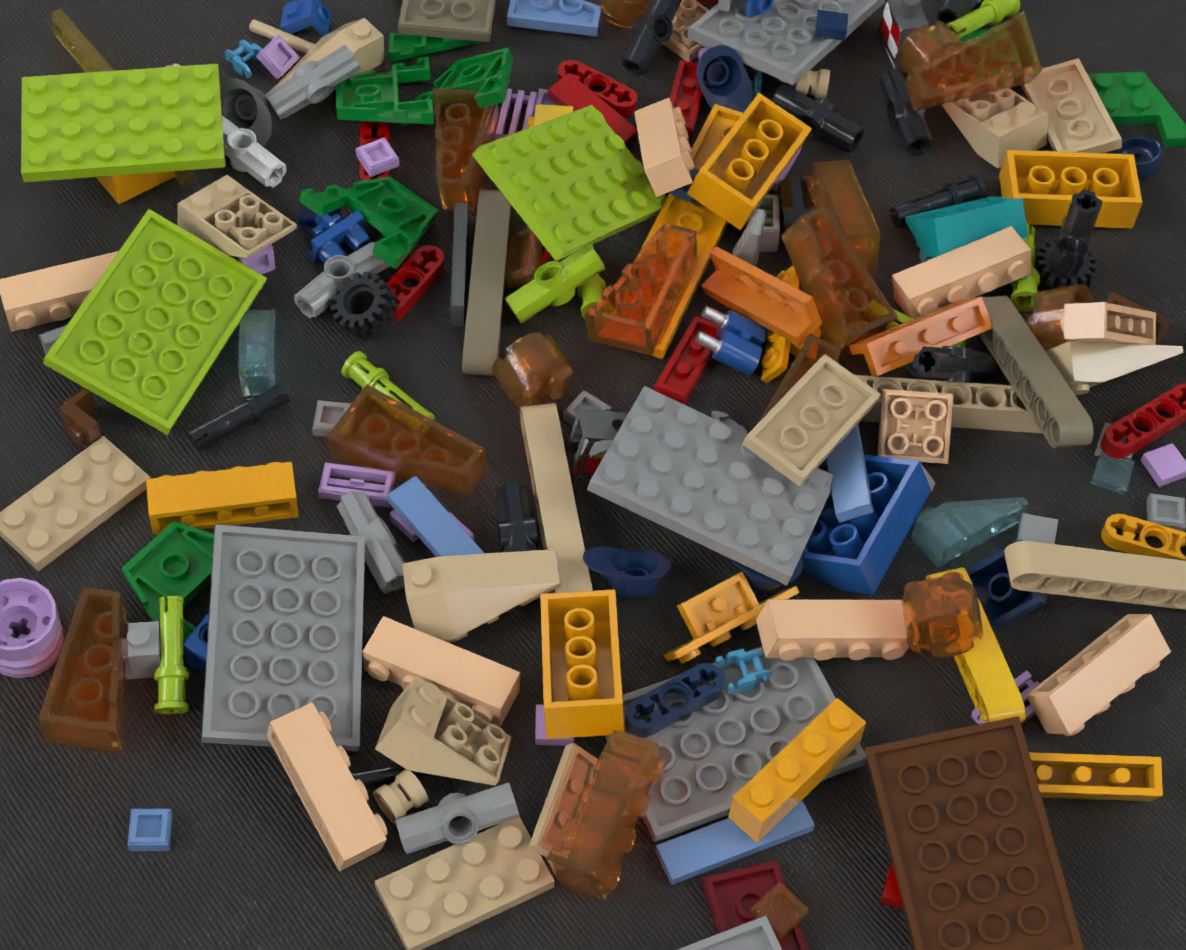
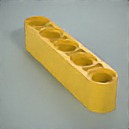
[926,567,1026,723]

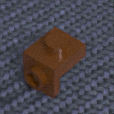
[59,388,102,448]

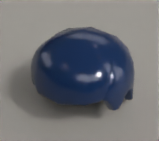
[1114,137,1163,180]

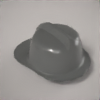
[220,78,272,147]

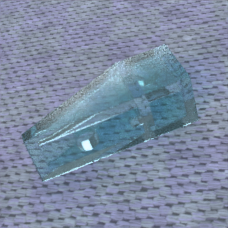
[239,309,277,396]
[911,497,1028,568]

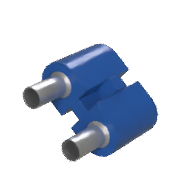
[695,306,767,376]

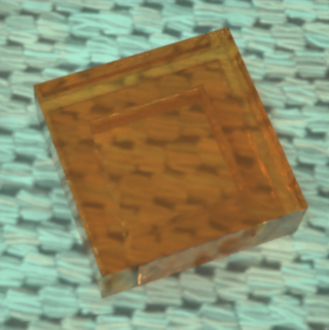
[751,882,809,941]

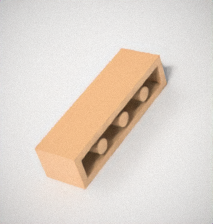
[634,97,695,197]
[892,226,1032,319]
[0,251,119,332]
[1060,302,1156,345]
[756,600,916,661]
[1026,614,1171,736]
[362,616,520,727]
[266,702,387,871]

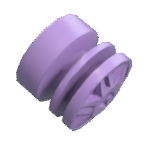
[0,578,64,678]

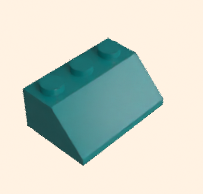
[905,196,1028,257]

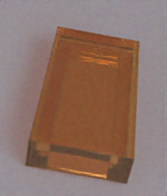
[505,228,542,288]

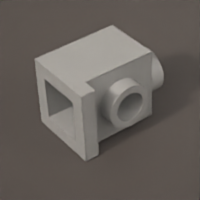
[121,621,160,680]

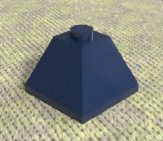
[966,539,1049,632]

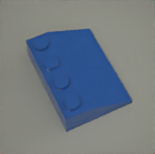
[801,455,931,595]

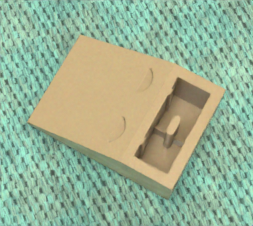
[938,74,1048,168]
[177,175,297,258]
[375,675,511,786]

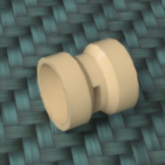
[795,69,830,99]
[373,769,428,824]

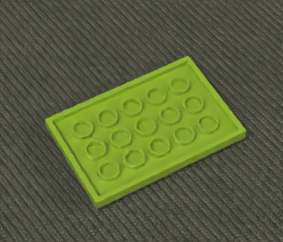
[21,64,226,182]
[472,105,667,261]
[43,209,267,435]

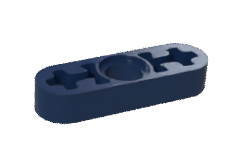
[625,663,724,738]

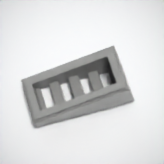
[746,195,780,252]
[732,209,766,267]

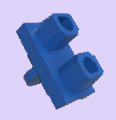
[308,210,370,263]

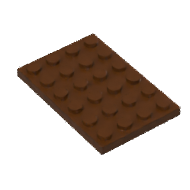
[864,716,1084,950]

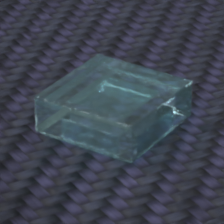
[1090,451,1135,495]

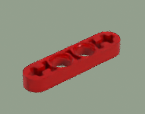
[1100,383,1186,459]

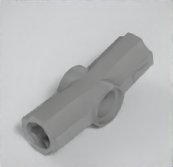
[294,242,390,319]
[337,490,405,594]

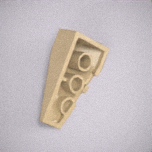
[269,18,385,118]
[1046,341,1183,395]
[402,549,561,643]

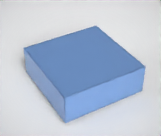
[127,809,173,851]

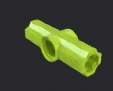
[505,245,605,324]

